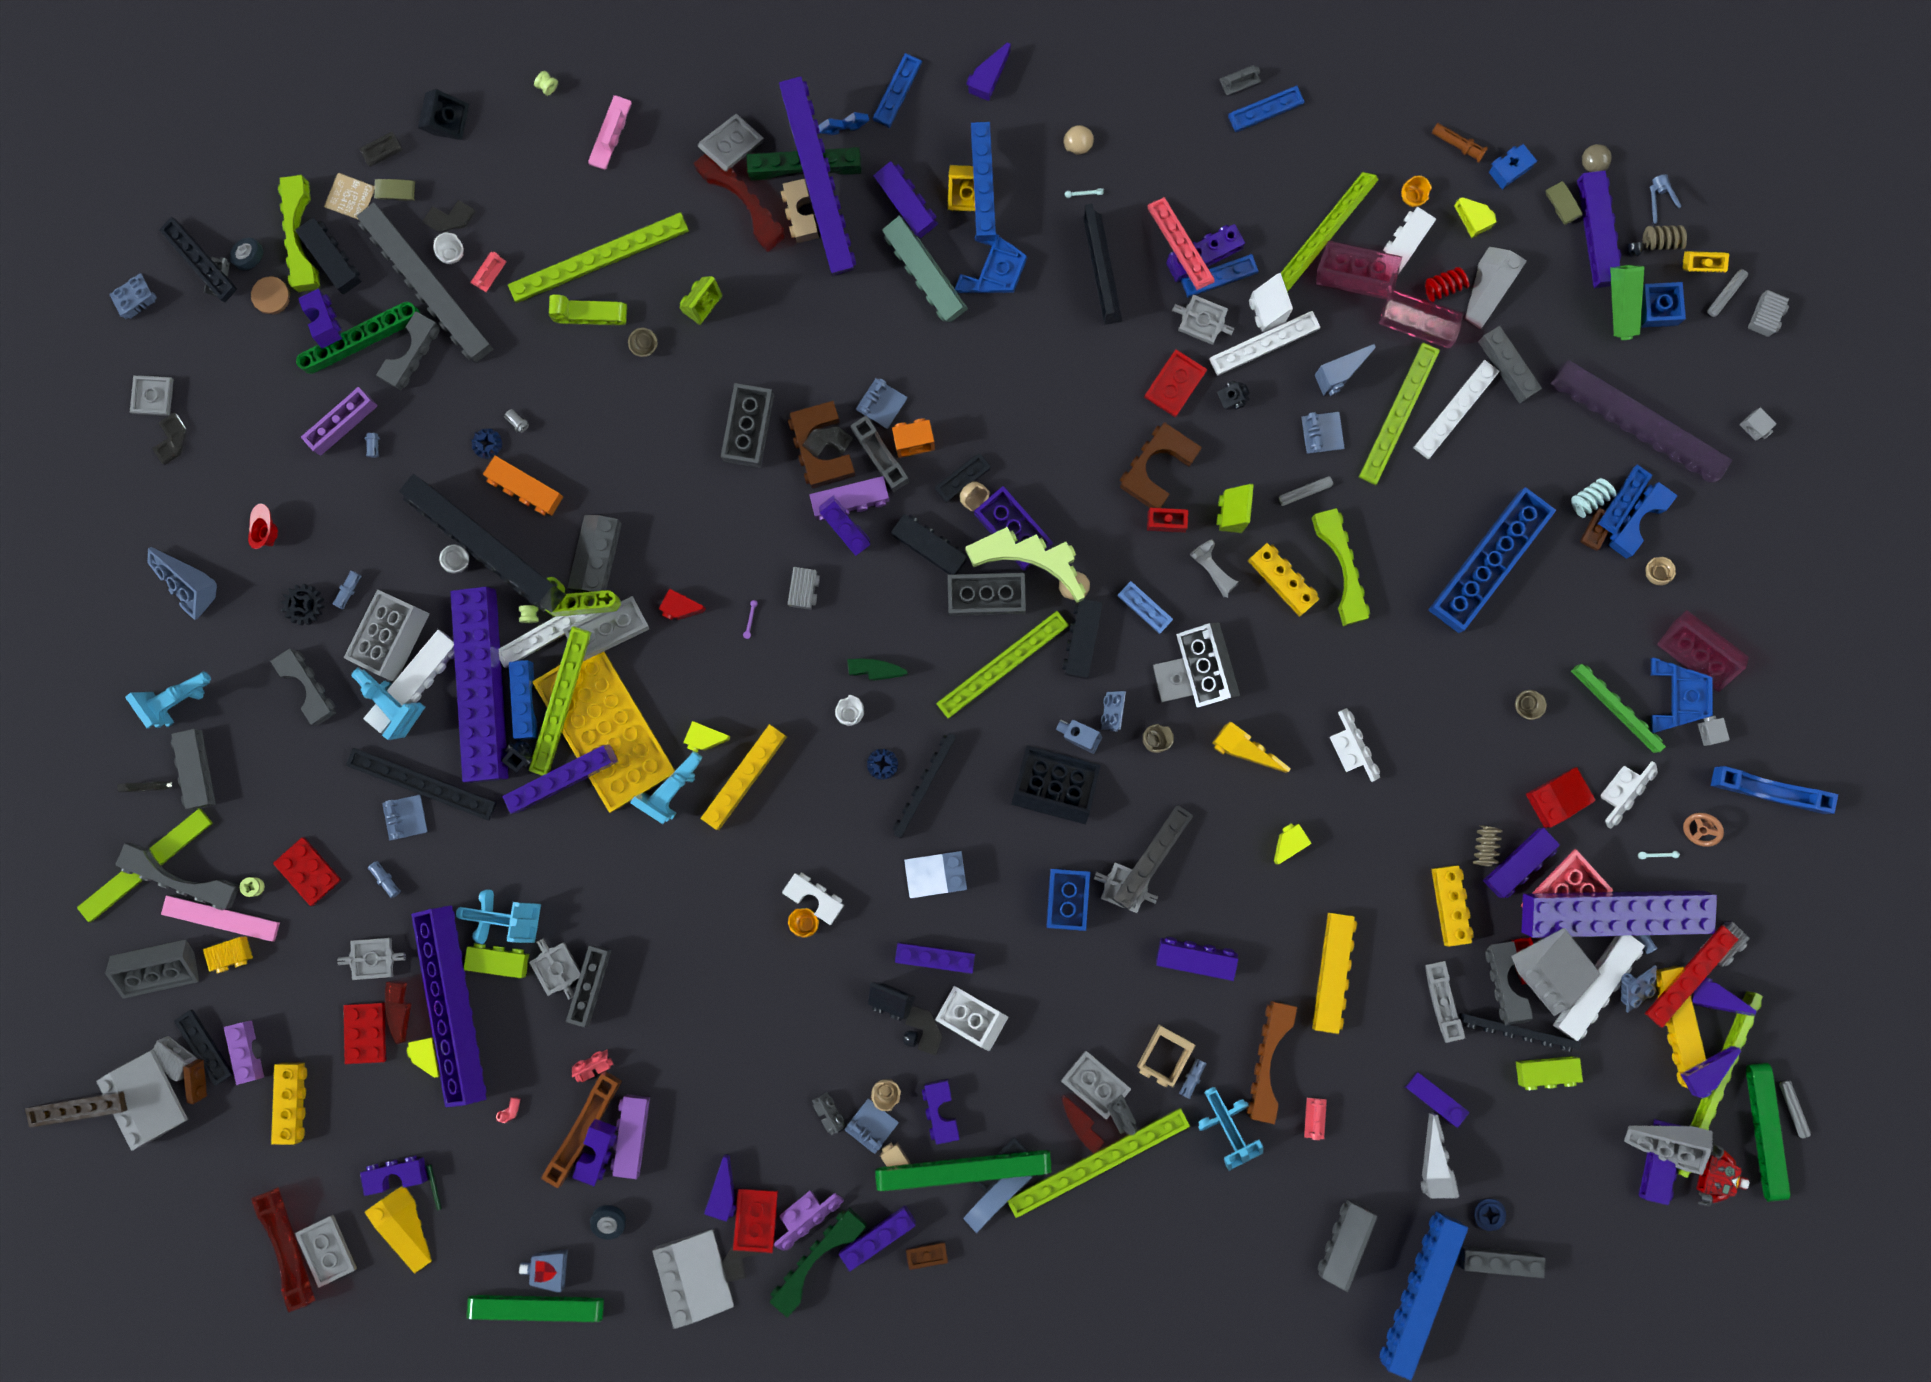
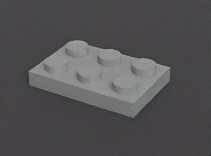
[698,114,764,171]
[1061,1050,1131,1120]
[295,1215,357,1288]

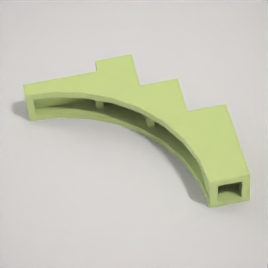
[965,527,1086,603]

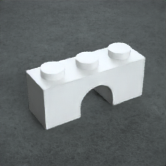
[782,872,844,925]

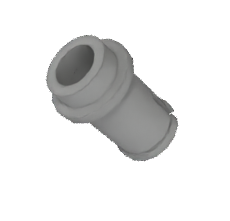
[504,409,529,433]

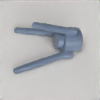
[1650,174,1681,224]

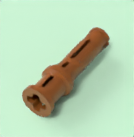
[1431,123,1488,163]

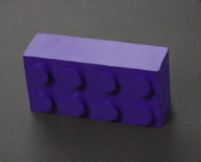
[974,486,1053,571]

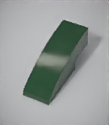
[847,658,908,681]

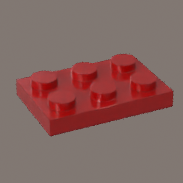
[1144,349,1207,418]
[273,837,342,906]
[344,1003,386,1064]
[733,1189,778,1253]

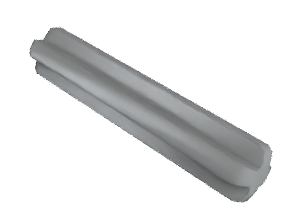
[1707,269,1748,317]
[1279,476,1333,506]
[1779,1080,1811,1138]

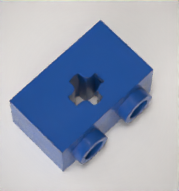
[1489,144,1537,189]

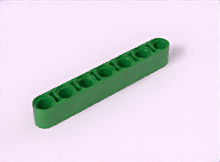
[296,302,420,374]
[1746,1063,1790,1202]
[467,1295,604,1322]

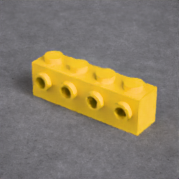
[1248,543,1319,617]
[1431,865,1474,946]
[271,1063,307,1145]

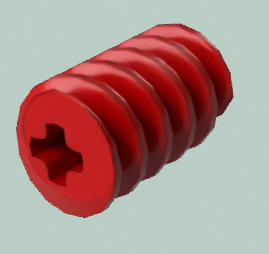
[1425,267,1470,302]

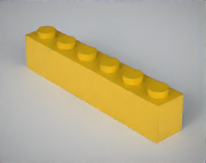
[700,724,787,830]
[1312,913,1357,1034]
[1656,966,1706,1088]

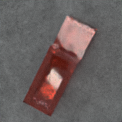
[385,981,412,1044]
[1061,1095,1104,1154]

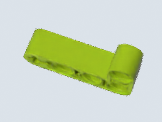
[549,295,627,325]
[545,577,621,617]

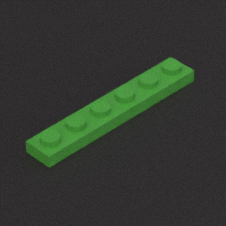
[1571,664,1666,753]

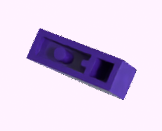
[967,42,1011,101]
[1692,978,1756,1017]
[1680,1046,1741,1098]
[1406,1072,1470,1128]
[704,1154,737,1222]

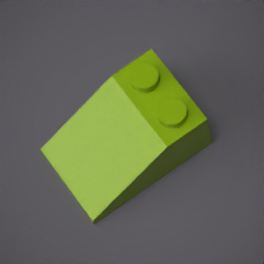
[680,276,723,325]
[1216,484,1254,533]

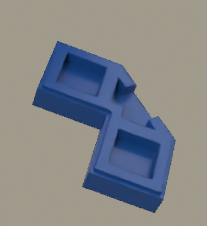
[819,112,869,135]

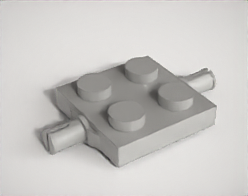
[1172,295,1234,345]
[1094,863,1158,913]
[337,938,406,980]
[529,938,581,1000]

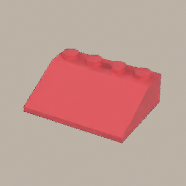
[1521,849,1613,938]

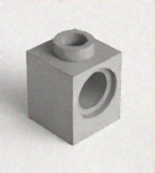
[1739,407,1776,441]
[1698,716,1730,746]

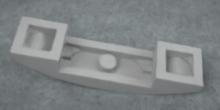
[1425,961,1465,1043]

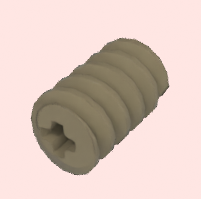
[1643,225,1687,250]
[1473,826,1503,867]

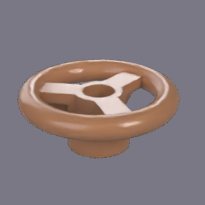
[1683,813,1724,847]

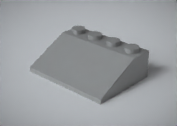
[344,589,430,682]
[1511,928,1600,1016]
[97,1050,188,1151]
[653,1229,734,1329]

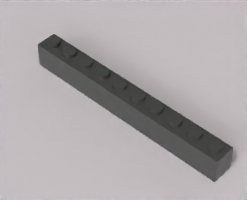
[356,202,494,363]

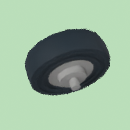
[229,237,263,271]
[590,1205,626,1240]

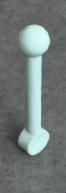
[1065,189,1104,198]
[1638,851,1680,859]

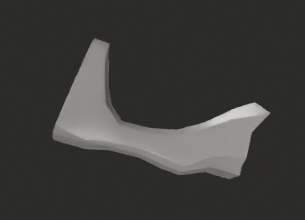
[1190,539,1240,598]

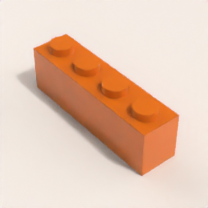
[483,456,563,516]

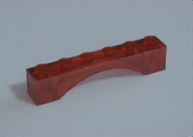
[693,153,784,252]
[251,1188,315,1313]

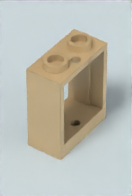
[1137,1025,1195,1088]

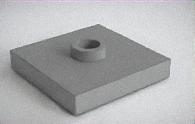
[130,375,173,416]
[1153,658,1193,703]

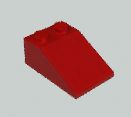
[1526,767,1596,828]

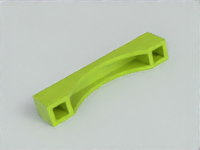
[278,175,320,292]
[1312,508,1370,626]

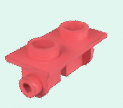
[470,252,507,293]
[572,1049,613,1083]
[1304,1098,1327,1140]

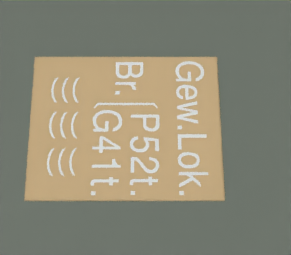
[324,173,375,219]

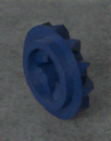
[471,428,502,459]
[867,749,898,780]
[1474,1198,1506,1231]

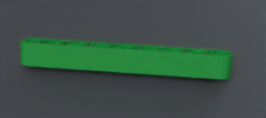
[875,1150,1052,1191]

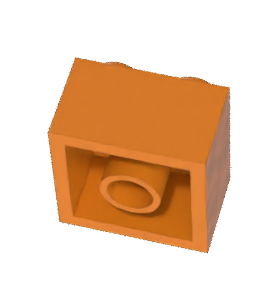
[892,418,935,458]

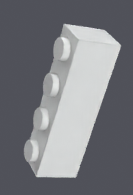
[1372,207,1436,285]

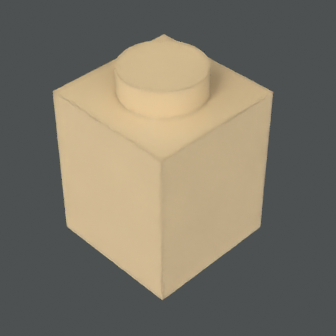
[880,1142,910,1166]

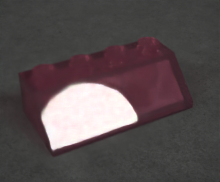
[1316,241,1402,300]
[1378,288,1463,349]
[1657,610,1749,692]

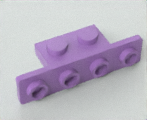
[774,1191,844,1251]

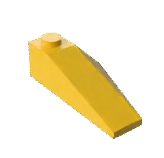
[1212,721,1291,773]
[365,1186,432,1274]

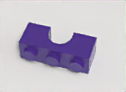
[298,288,342,349]
[819,495,871,556]
[922,1079,959,1145]
[572,1119,617,1186]
[360,1155,428,1196]

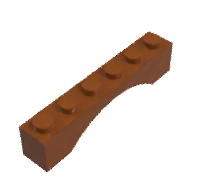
[1247,1001,1297,1124]
[541,1071,622,1188]

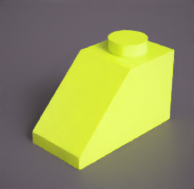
[1454,198,1496,238]
[683,721,730,752]
[1274,823,1312,864]
[407,1037,440,1078]

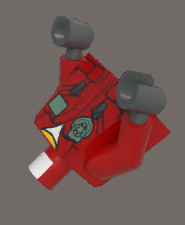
[1696,1143,1749,1206]

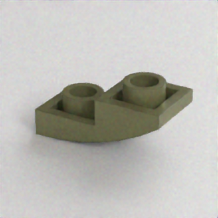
[374,179,415,201]
[1546,181,1582,225]

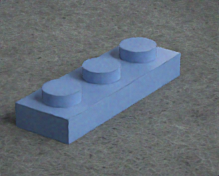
[1117,581,1173,634]

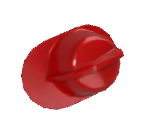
[248,503,278,549]

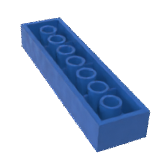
[1428,487,1556,633]
[1380,1211,1468,1380]

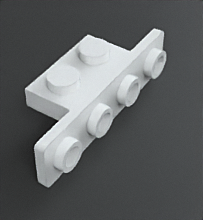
[1330,708,1380,782]
[1600,761,1658,829]

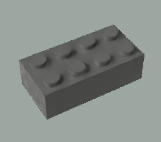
[721,383,774,468]
[948,573,1026,616]

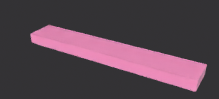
[161,896,280,942]

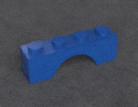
[1608,482,1677,559]
[509,660,538,740]

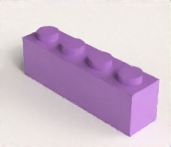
[301,387,377,456]
[809,476,890,521]
[611,1094,650,1179]

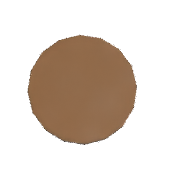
[251,276,290,314]

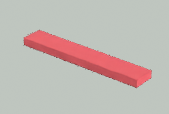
[1148,197,1214,290]

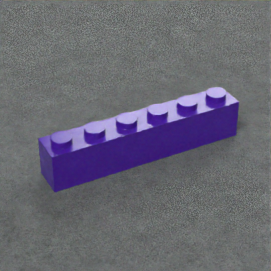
[1577,171,1621,288]
[502,745,619,814]

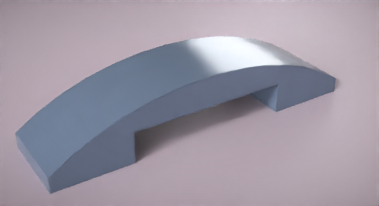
[963,1176,1033,1233]

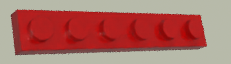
[1645,926,1739,1028]

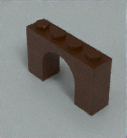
[788,401,856,489]
[1119,422,1202,508]

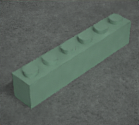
[882,216,968,322]

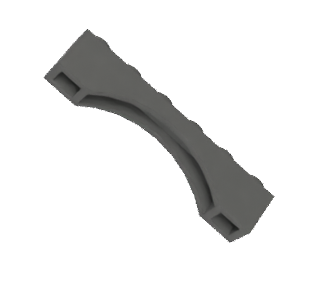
[115,843,240,910]

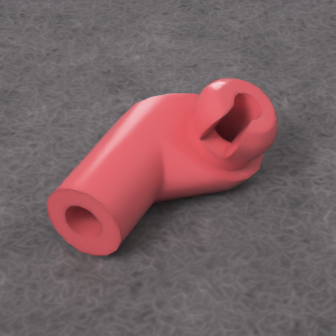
[496,1097,521,1123]

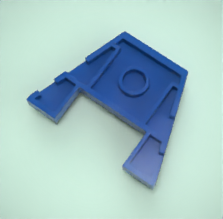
[955,233,1027,293]
[1651,658,1713,733]

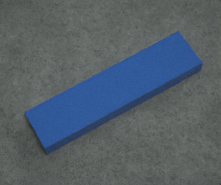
[873,53,922,128]
[1228,86,1304,133]
[1181,254,1258,298]
[1598,465,1653,535]

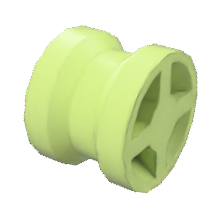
[534,71,558,95]
[519,605,539,623]
[240,877,265,897]

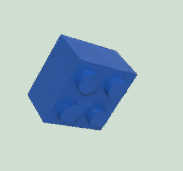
[1640,282,1686,328]

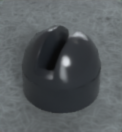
[1627,242,1644,257]
[903,1031,918,1047]

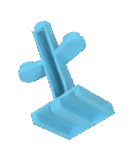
[351,667,425,740]
[125,671,211,728]
[630,752,703,824]
[456,889,541,944]
[1198,1087,1263,1171]

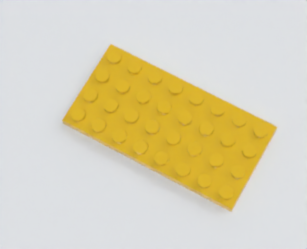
[532,651,675,813]

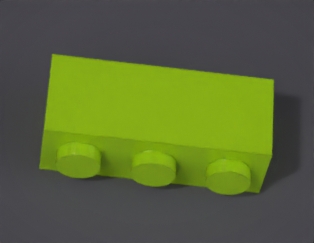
[464,943,529,978]
[1516,1056,1583,1090]

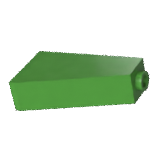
[1610,265,1644,340]

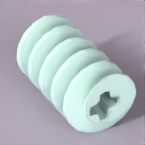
[1571,478,1617,518]

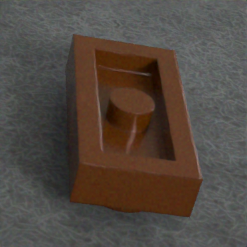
[1580,508,1609,551]
[183,1059,207,1104]
[906,1241,948,1270]

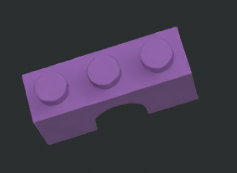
[224,1020,264,1085]

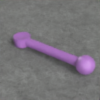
[743,600,758,639]

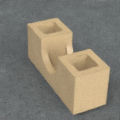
[781,179,819,243]

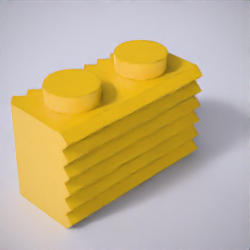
[1682,251,1729,273]
[203,936,253,974]

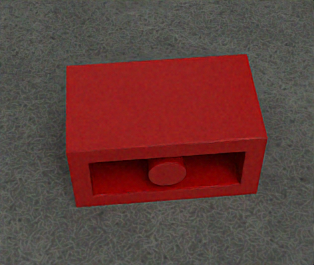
[1147,508,1188,533]

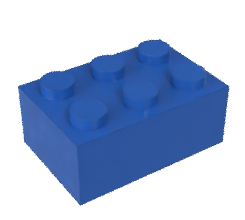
[1046,869,1090,931]

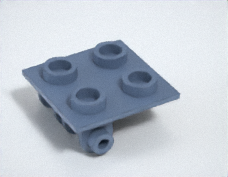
[109,273,157,319]
[856,378,908,429]
[1301,412,1345,454]
[1101,691,1126,732]
[382,795,428,841]
[1621,966,1656,1013]
[844,1098,899,1154]

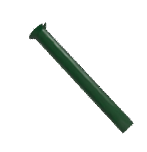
[425,1164,442,1210]

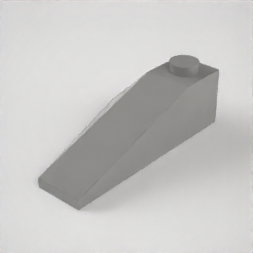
[1465,247,1527,329]
[1421,1112,1459,1198]
[1624,1126,1713,1175]

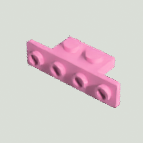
[588,95,632,170]

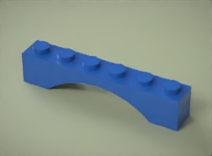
[971,122,996,242]
[1711,766,1838,814]

